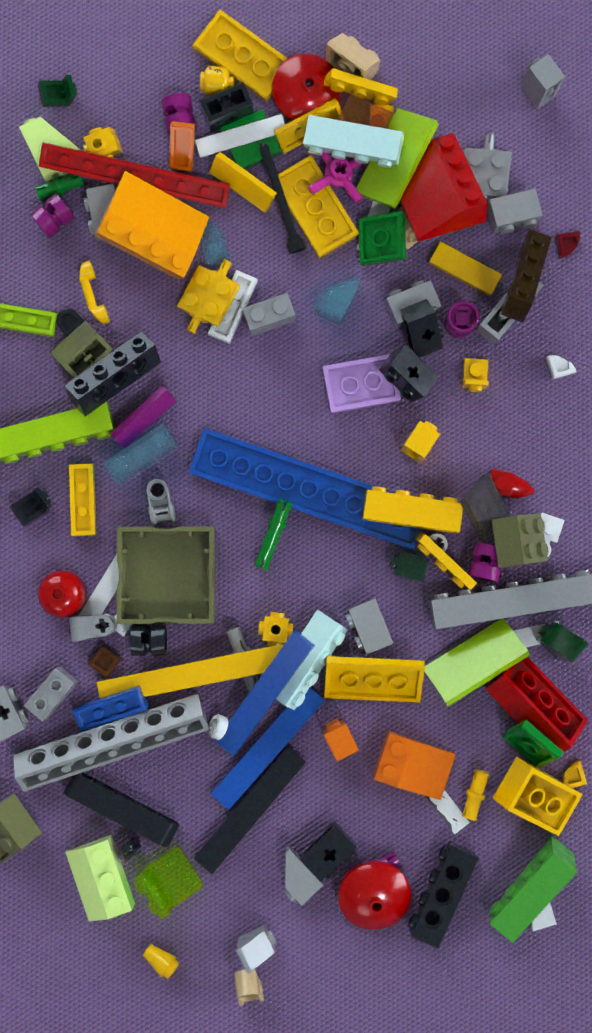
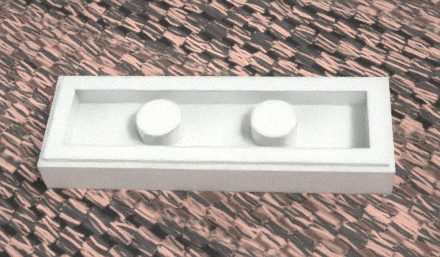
[208,270,258,344]

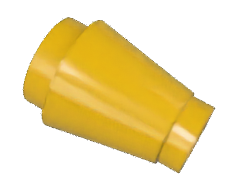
[143,944,180,979]

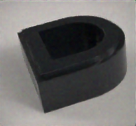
[56,309,84,337]

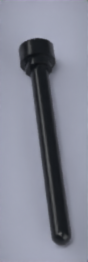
[260,143,307,254]

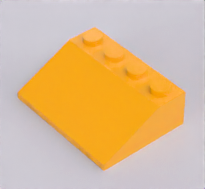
[94,171,209,280]

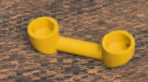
[79,260,110,324]

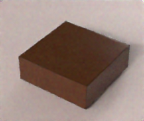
[88,645,122,678]

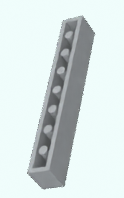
[429,570,592,629]

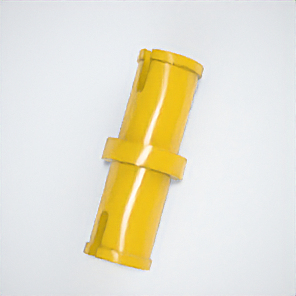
[462,769,490,821]

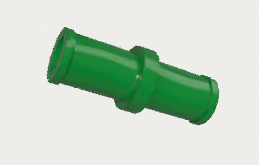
[35,174,85,201]

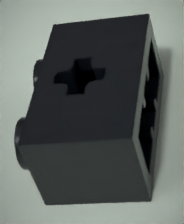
[200,82,254,132]
[400,299,444,358]
[379,344,438,403]
[300,822,356,882]

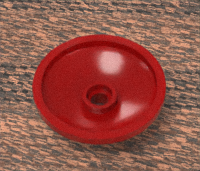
[272,53,341,121]
[338,861,411,930]

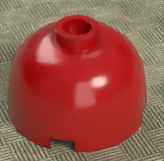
[38,570,87,618]

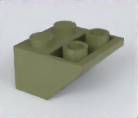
[50,321,114,378]
[0,794,42,863]

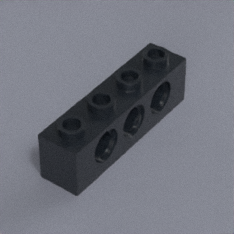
[64,332,161,417]
[408,841,479,949]

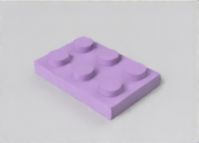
[322,354,401,414]

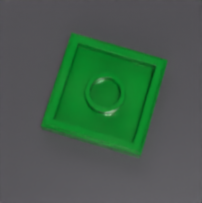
[220,109,282,170]
[359,211,406,266]
[502,720,564,768]

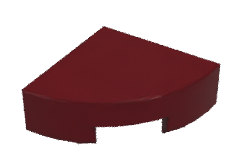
[555,231,580,259]

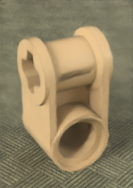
[234,969,264,1006]

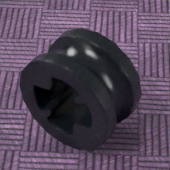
[117,837,141,862]

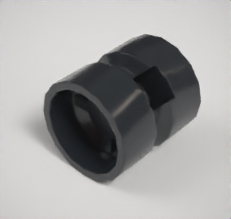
[130,625,167,656]

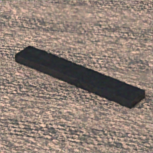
[194,746,306,874]

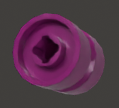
[161,93,197,136]
[30,193,75,238]
[444,301,479,339]
[468,542,501,582]

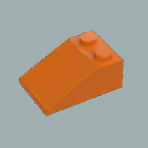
[372,730,456,800]

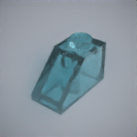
[313,277,362,326]

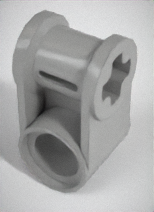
[146,479,176,526]
[69,614,117,642]

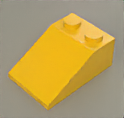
[493,756,583,836]

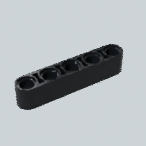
[63,772,180,848]

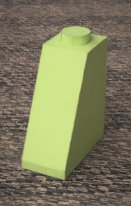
[19,117,82,183]

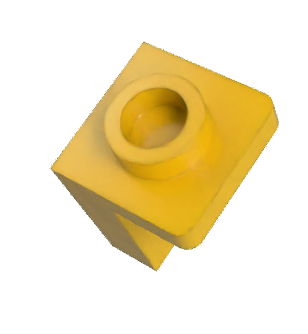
[462,358,489,393]

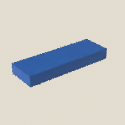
[72,685,149,732]

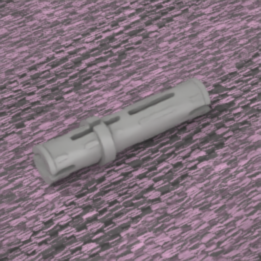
[226,626,259,693]

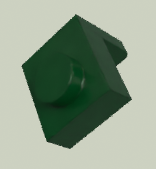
[38,75,77,107]

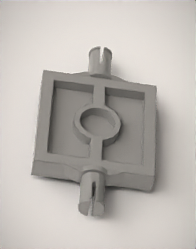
[464,134,512,201]

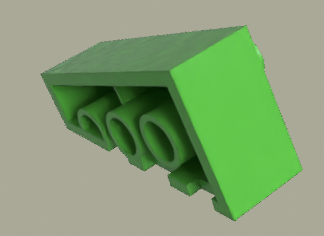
[489,835,577,943]

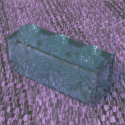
[103,424,178,486]

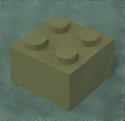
[492,514,548,568]

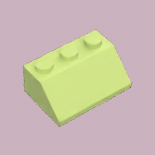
[65,835,135,921]

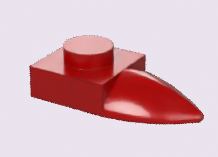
[486,469,535,498]

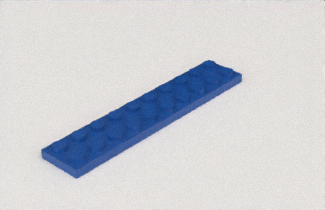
[188,428,421,551]

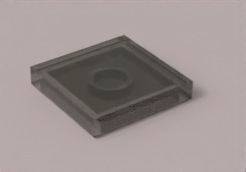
[460,474,509,541]

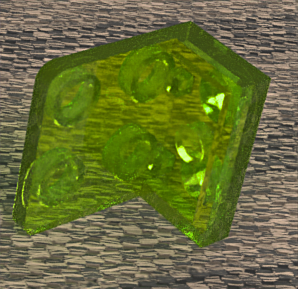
[134,846,203,920]

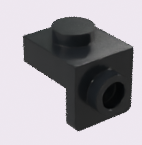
[10,487,51,527]

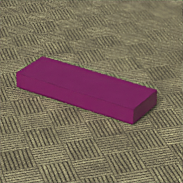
[110,386,176,450]

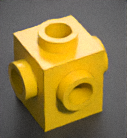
[83,127,123,158]
[258,612,293,646]

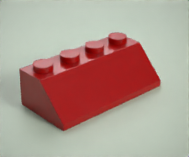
[485,657,588,752]

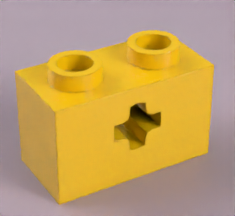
[400,421,440,464]

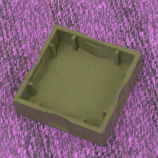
[117,527,216,624]

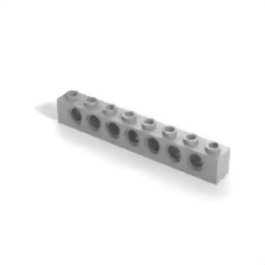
[13,694,209,792]

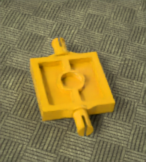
[177,259,241,334]

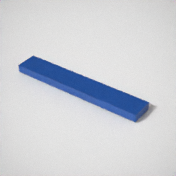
[215,630,315,756]
[211,687,325,810]

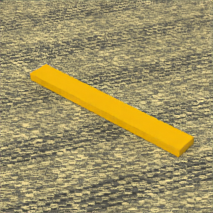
[97,644,284,698]

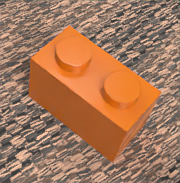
[323,718,359,762]

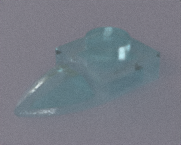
[201,219,230,266]

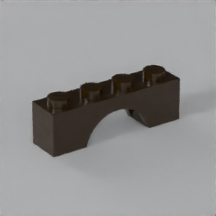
[500,229,552,323]

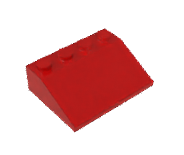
[400,133,488,242]

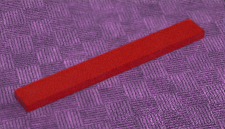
[39,142,230,208]

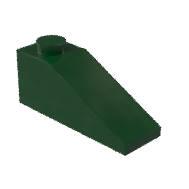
[536,622,589,662]

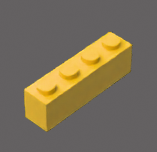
[362,486,464,534]

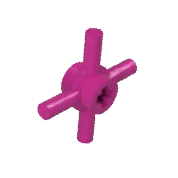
[308,152,363,204]

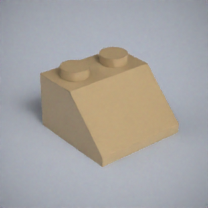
[326,33,380,80]

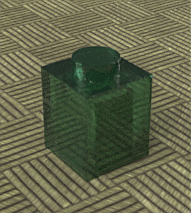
[391,551,429,582]

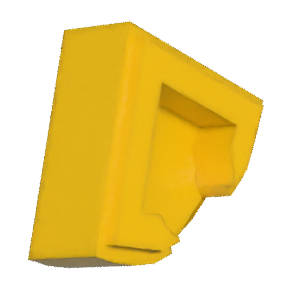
[562,760,587,788]

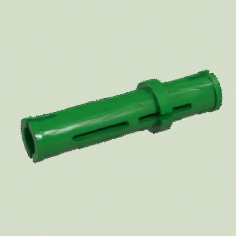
[254,498,293,570]

